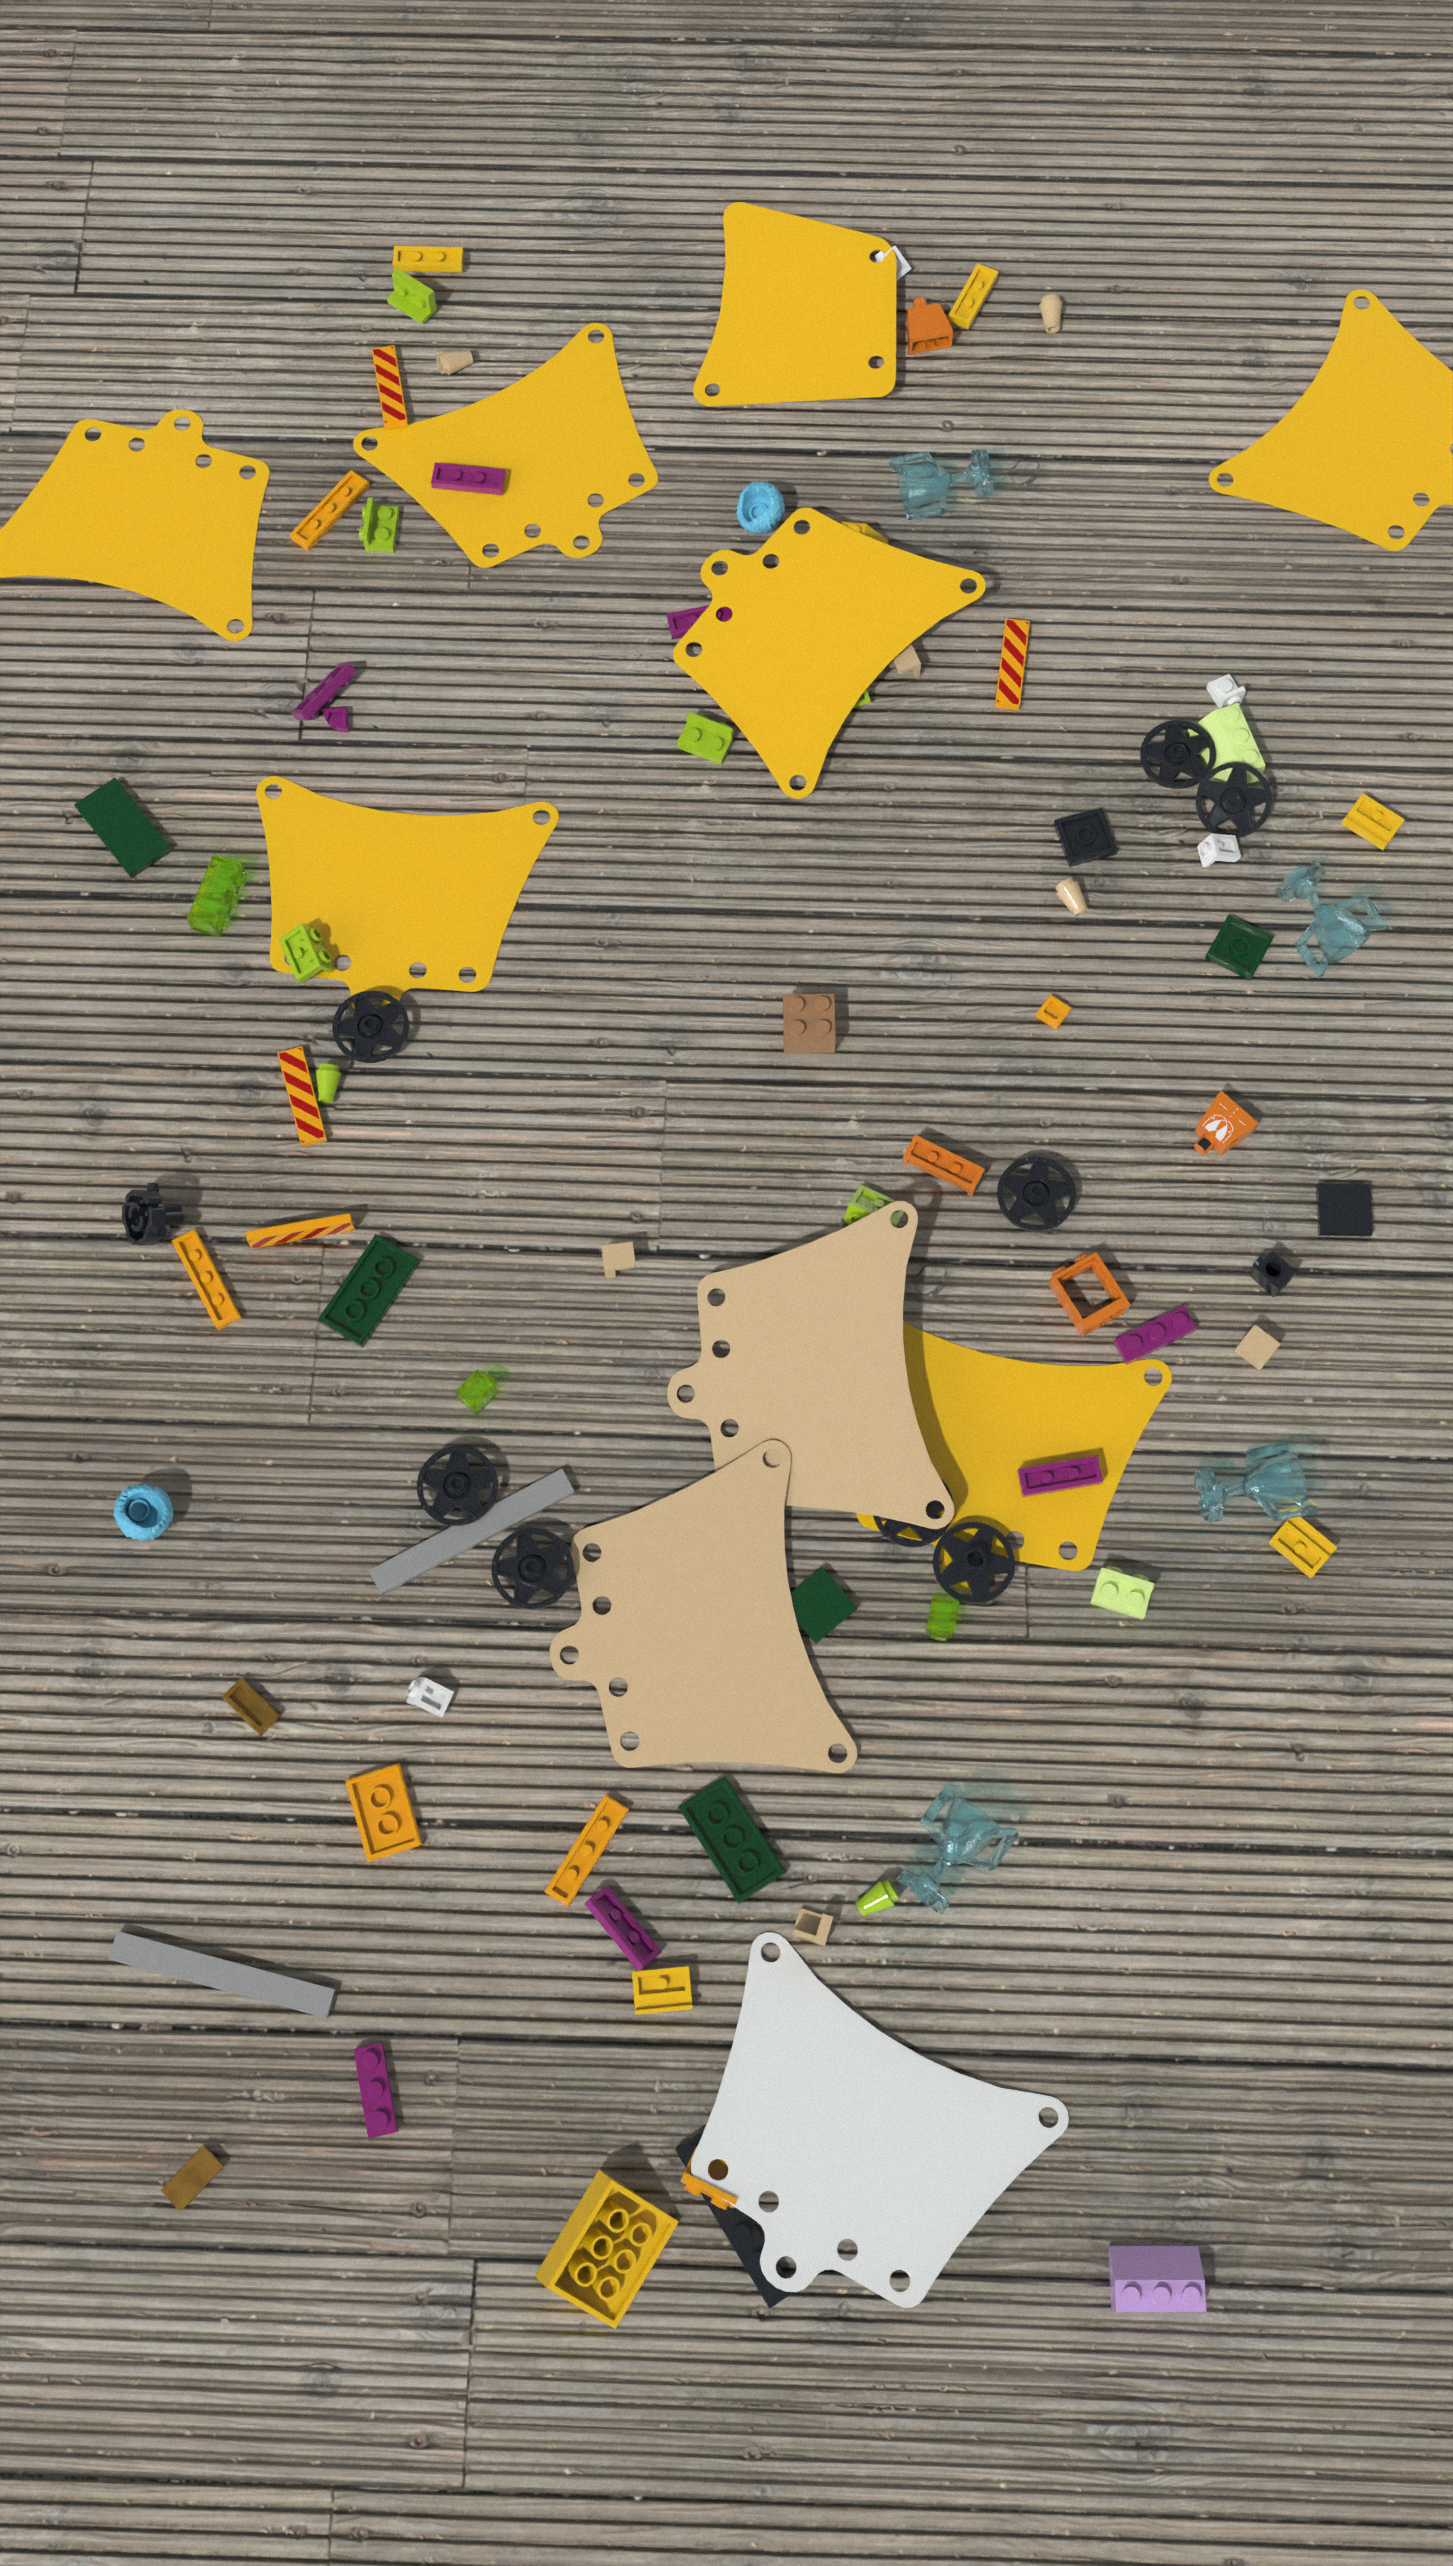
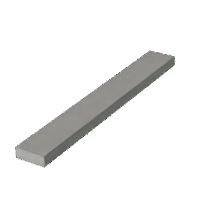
[369,1469,575,1596]
[108,1931,336,2018]

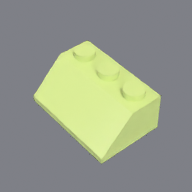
[1187,703,1266,784]

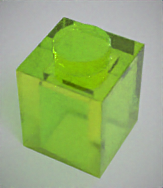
[455,1369,499,1416]
[925,1596,960,1641]

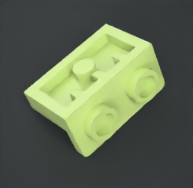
[1090,1566,1155,1620]

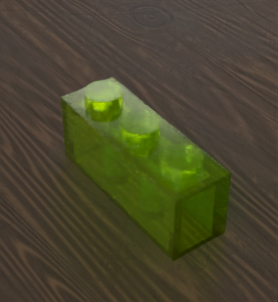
[187,854,247,938]

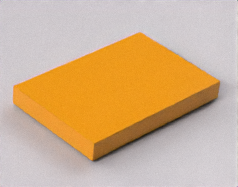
[345,1763,423,1863]

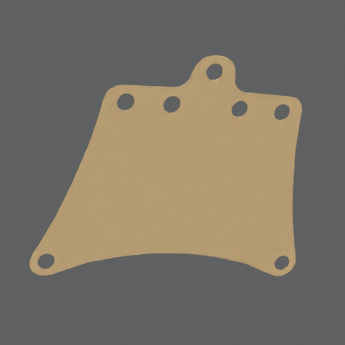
[667,1201,954,1529]
[550,1440,857,1773]

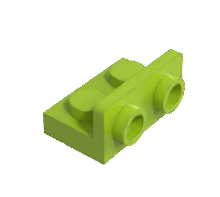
[387,268,437,324]
[359,497,399,553]
[676,712,733,765]
[279,923,334,983]
[844,1184,905,1228]

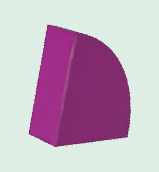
[323,707,349,733]

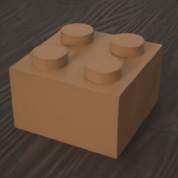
[783,994,836,1054]

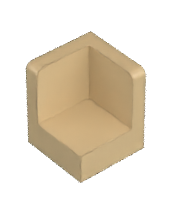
[888,643,921,678]
[601,1241,636,1278]
[1235,1325,1280,1371]
[792,1908,833,1946]

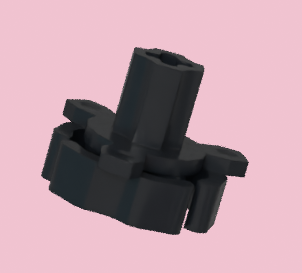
[122,1183,184,1246]

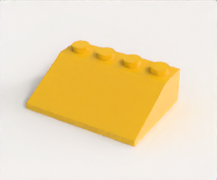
[535,2169,679,2329]

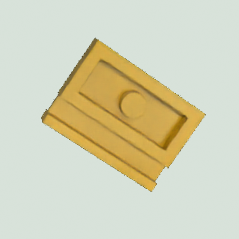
[1341,793,1405,850]
[1268,1512,1338,1579]
[632,1966,693,2015]

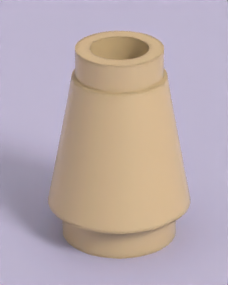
[1039,294,1063,333]
[436,350,473,375]
[1055,877,1088,916]

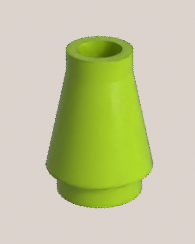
[316,1064,342,1103]
[855,1879,900,1917]

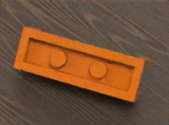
[902,1135,985,1197]

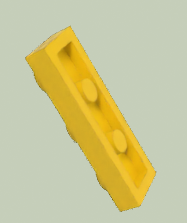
[393,246,464,273]
[948,263,998,330]

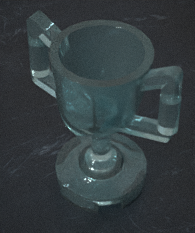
[890,449,993,520]
[1276,860,1388,977]
[1194,1442,1318,1523]
[896,1785,1018,1914]

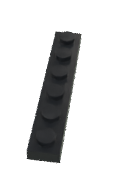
[675,2133,794,2309]

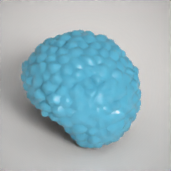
[736,481,785,534]
[113,1484,173,1541]

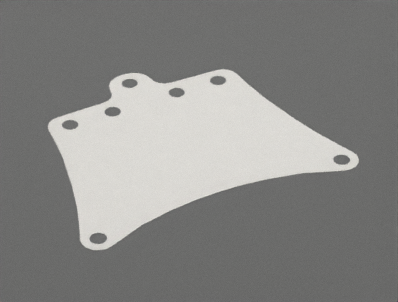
[691,1932,1069,2308]

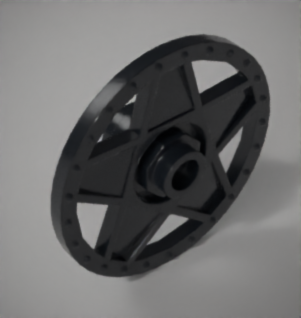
[1140,720,1215,789]
[1195,763,1272,838]
[332,991,410,1063]
[997,1156,1076,1232]
[417,1446,498,1526]
[873,1479,953,1548]
[933,1522,1015,1604]
[491,1528,574,1610]

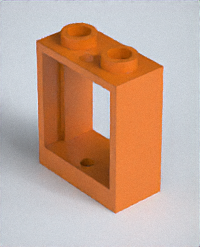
[1049,1252,1131,1337]

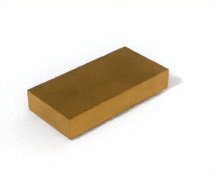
[222,1677,281,1736]
[160,2145,225,2212]

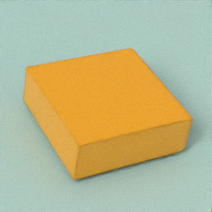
[1035,994,1072,1030]

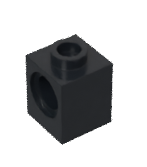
[1250,1251,1296,1298]

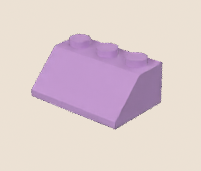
[1108,2246,1206,2312]

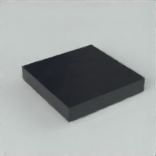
[1054,808,1117,867]
[1316,1183,1373,1237]

